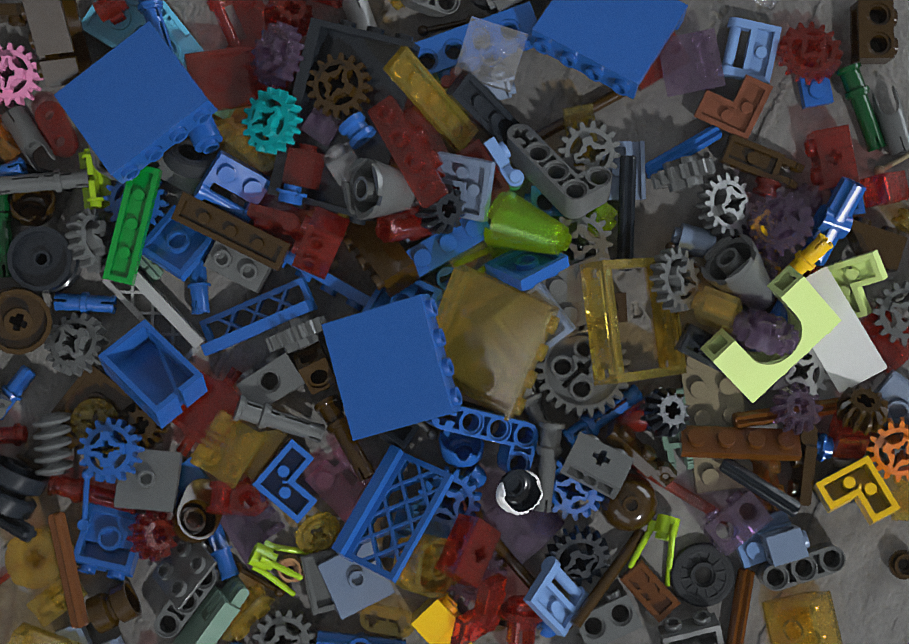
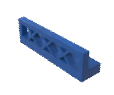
[199,277,318,356]

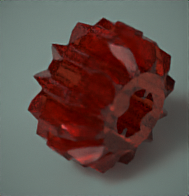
[263,0,314,42]
[126,511,178,562]

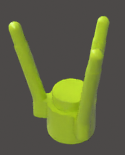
[628,514,680,587]
[247,540,318,596]

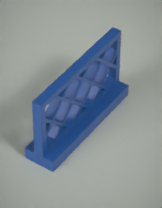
[331,445,455,583]

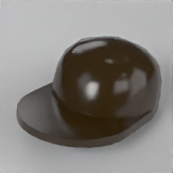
[172,478,226,543]

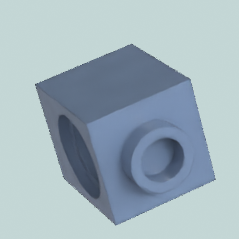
[759,524,810,567]

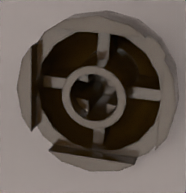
[598,472,657,532]

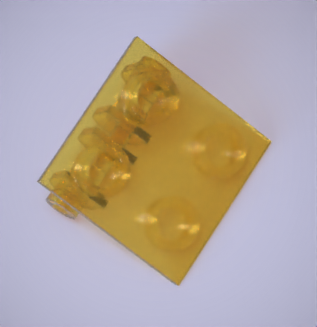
[190,410,265,489]

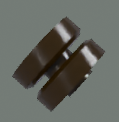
[0,286,52,355]

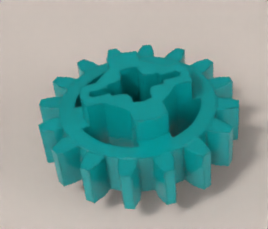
[242,87,303,155]

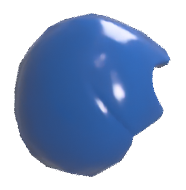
[438,426,484,468]

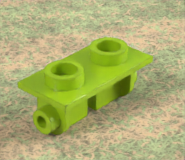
[78,148,112,210]

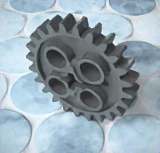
[535,323,631,419]

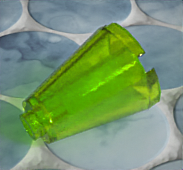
[484,191,572,255]

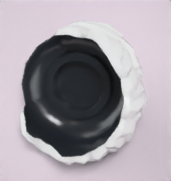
[496,469,543,515]

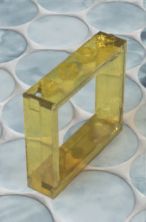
[579,257,687,386]

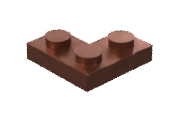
[693,74,773,140]

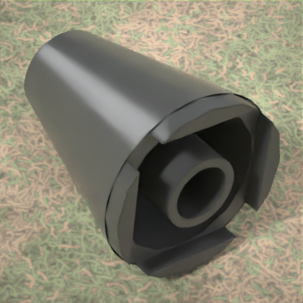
[344,158,428,220]
[701,234,776,311]

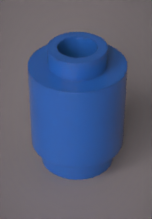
[188,117,223,154]

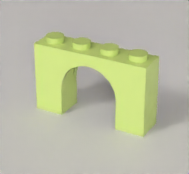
[700,265,842,403]

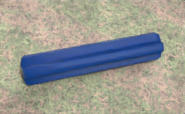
[645,125,722,179]

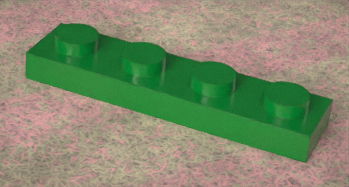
[102,166,163,286]

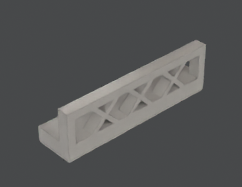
[102,268,207,361]

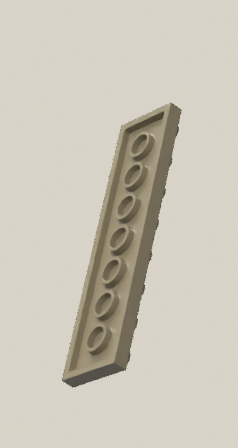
[671,256,753,493]

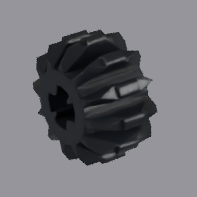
[414,183,466,234]
[639,387,691,438]

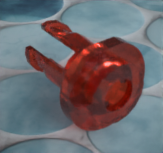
[499,595,543,644]

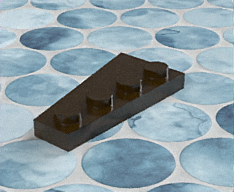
[16,364,134,471]

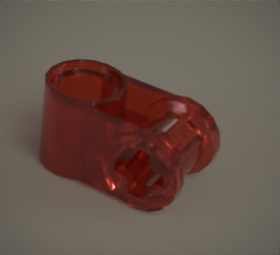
[205,481,266,516]

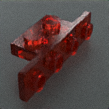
[368,95,448,208]

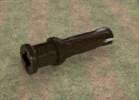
[314,395,375,482]

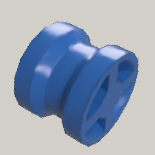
[338,112,376,150]

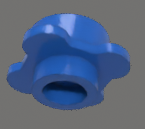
[276,183,307,206]
[816,432,834,462]

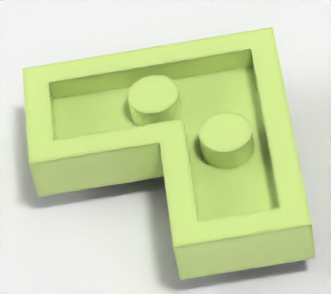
[820,250,888,318]

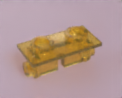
[221,583,276,642]

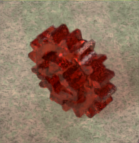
[777,21,843,85]

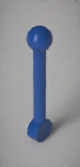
[77,468,93,531]

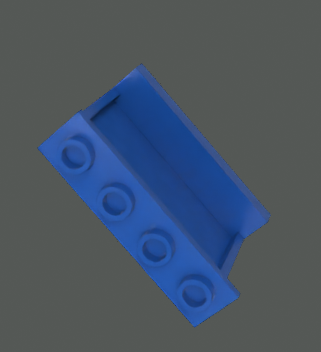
[530,0,688,99]
[54,21,218,184]
[321,294,462,441]

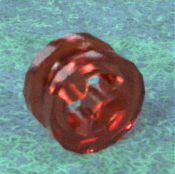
[752,177,782,199]

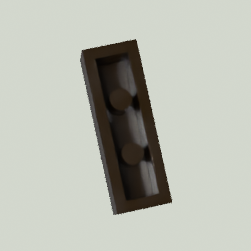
[339,217,420,298]

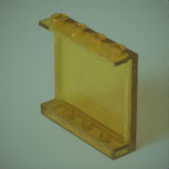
[436,264,560,422]

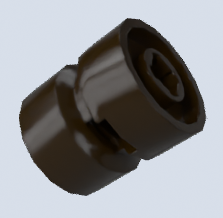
[85,580,142,634]

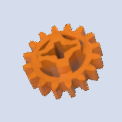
[866,417,909,482]

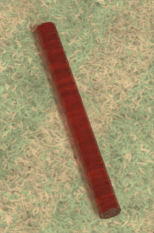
[631,464,734,527]

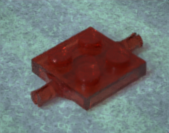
[171,367,242,456]

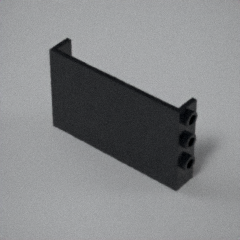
[267,17,420,226]

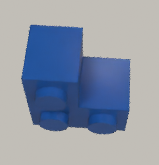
[252,438,318,523]

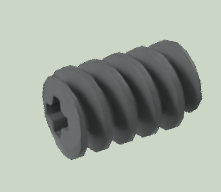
[32,412,74,476]

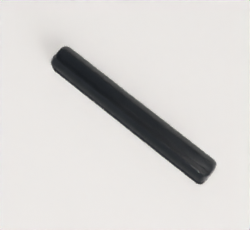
[617,155,637,271]

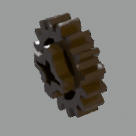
[306,52,373,120]

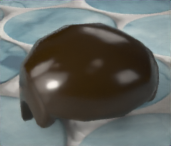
[9,190,56,226]

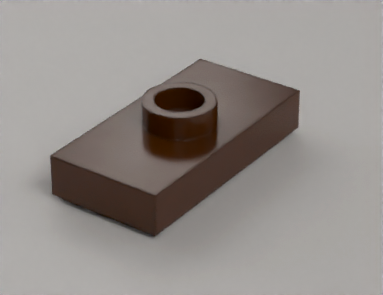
[618,558,681,623]

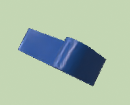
[426,405,539,473]

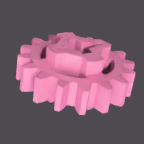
[0,43,44,108]

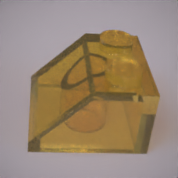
[762,590,843,644]

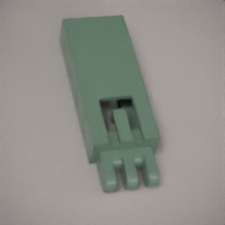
[172,576,249,644]

